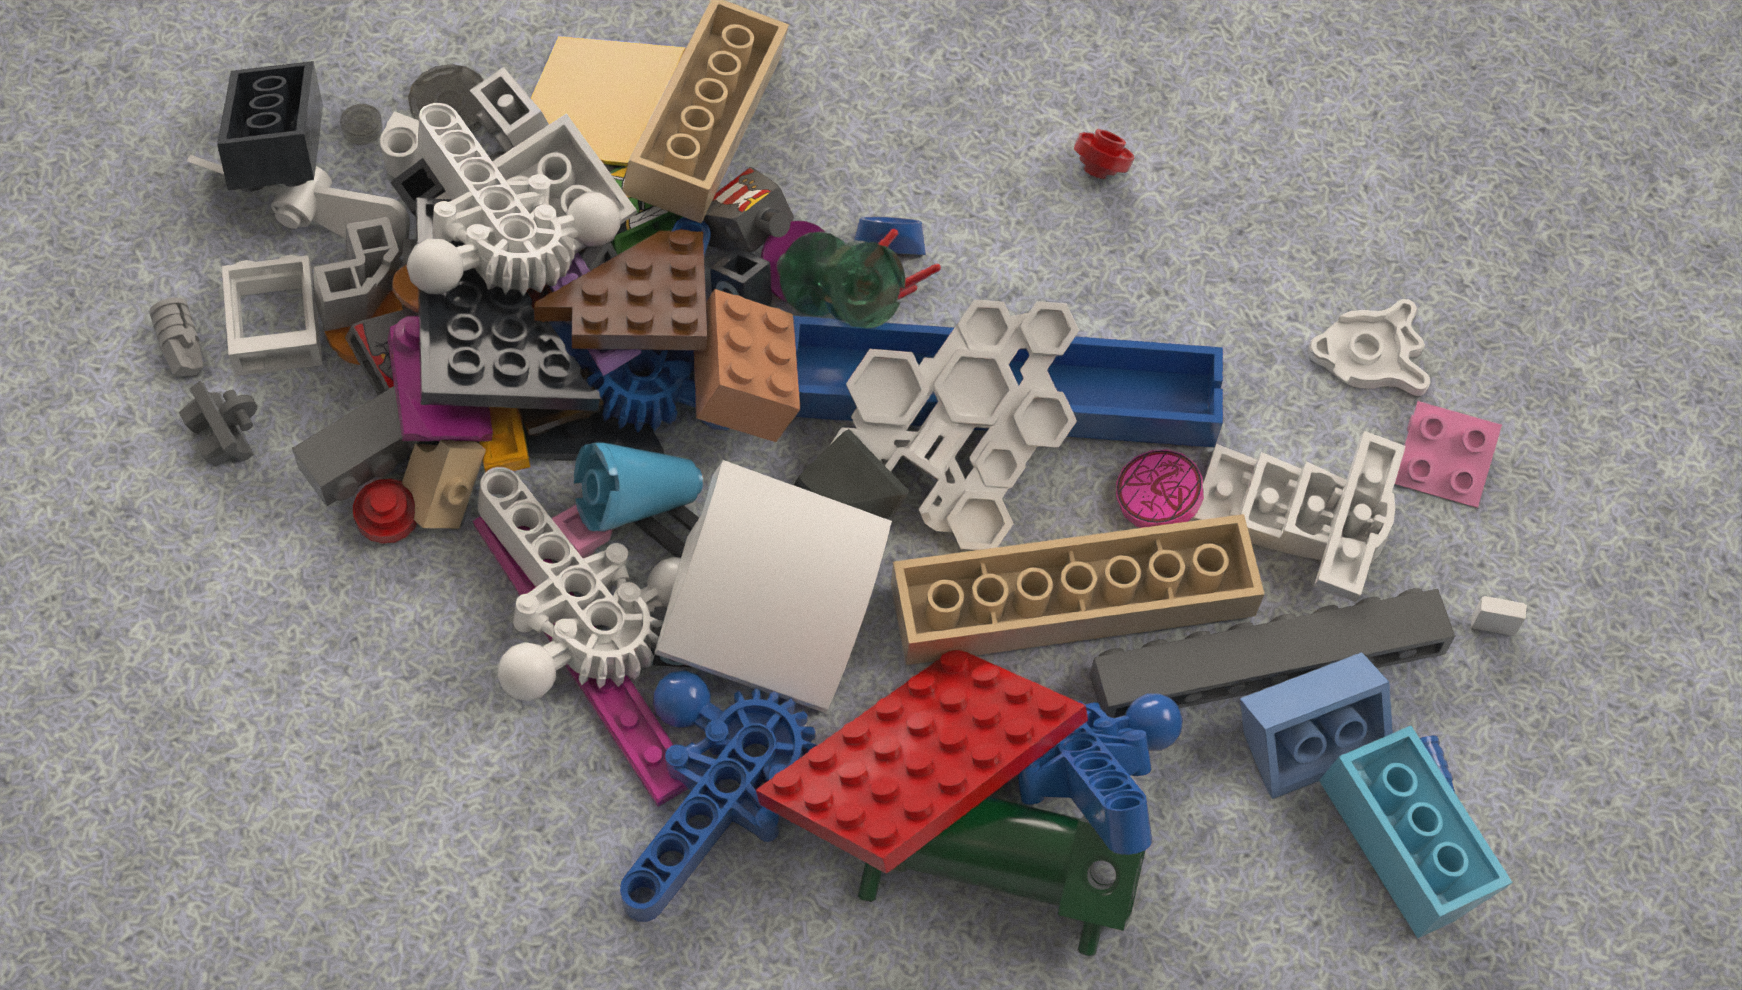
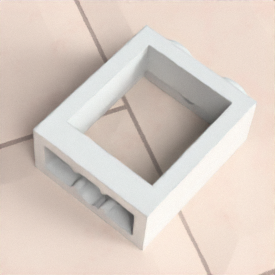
[222,255,323,376]

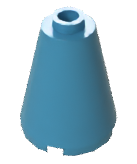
[574,442,703,532]

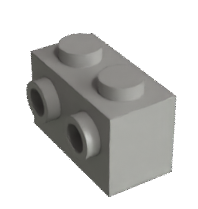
[470,67,549,153]

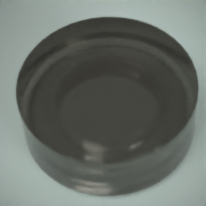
[340,104,383,145]

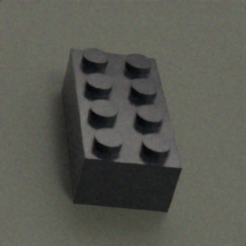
[217,61,323,192]

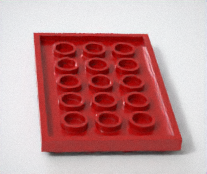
[756,650,1088,874]

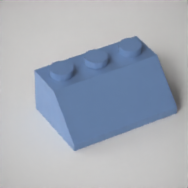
[1240,652,1393,799]

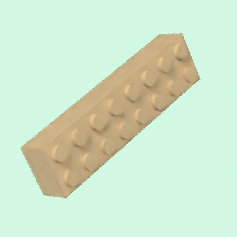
[891,514,1264,665]

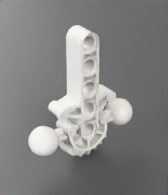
[407,103,621,296]
[478,467,681,701]

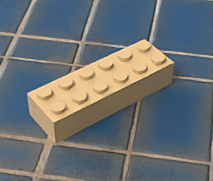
[623,0,789,223]

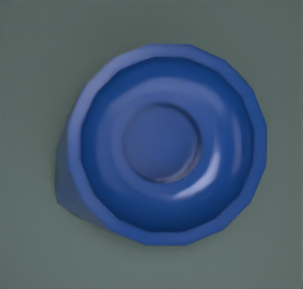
[851,217,926,255]

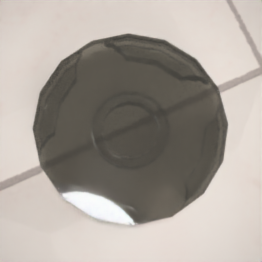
[408,64,484,133]

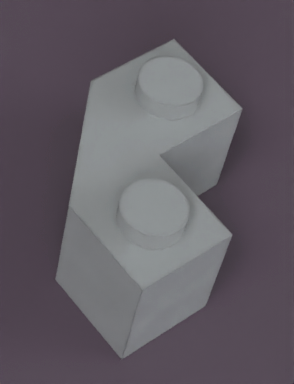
[314,217,399,331]

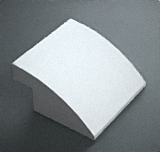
[655,460,892,713]

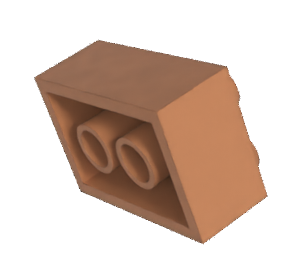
[694,289,800,442]

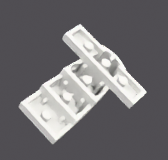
[1189,431,1406,602]

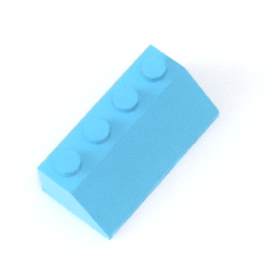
[1319,726,1513,938]

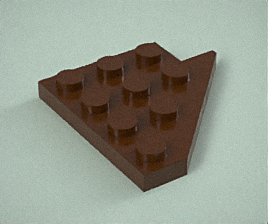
[534,229,707,350]

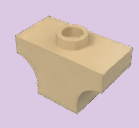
[402,440,486,529]

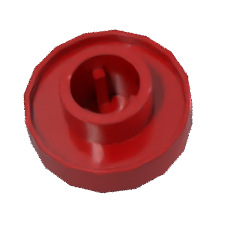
[1074,129,1135,179]
[353,478,417,544]

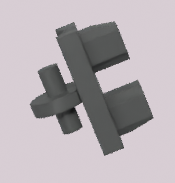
[178,381,257,466]

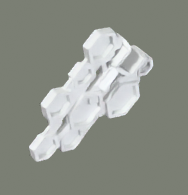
[830,299,1079,550]

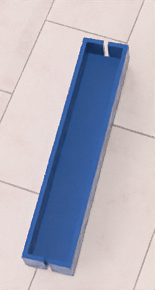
[793,316,1223,448]

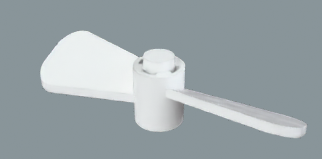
[186,155,410,257]

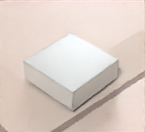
[1471,596,1527,636]

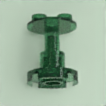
[777,232,906,328]

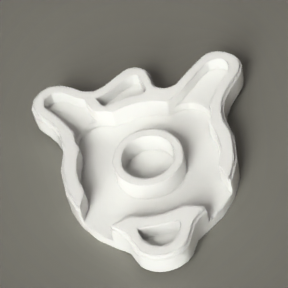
[1308,299,1430,396]

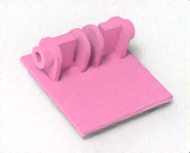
[1395,401,1502,508]

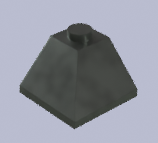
[794,429,909,521]

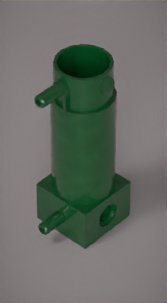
[858,797,1146,956]

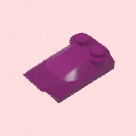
[387,316,493,441]

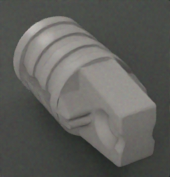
[149,297,203,377]

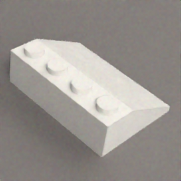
[435,113,637,255]

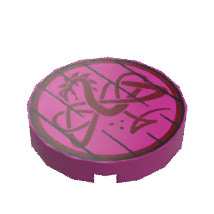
[1116,449,1204,528]

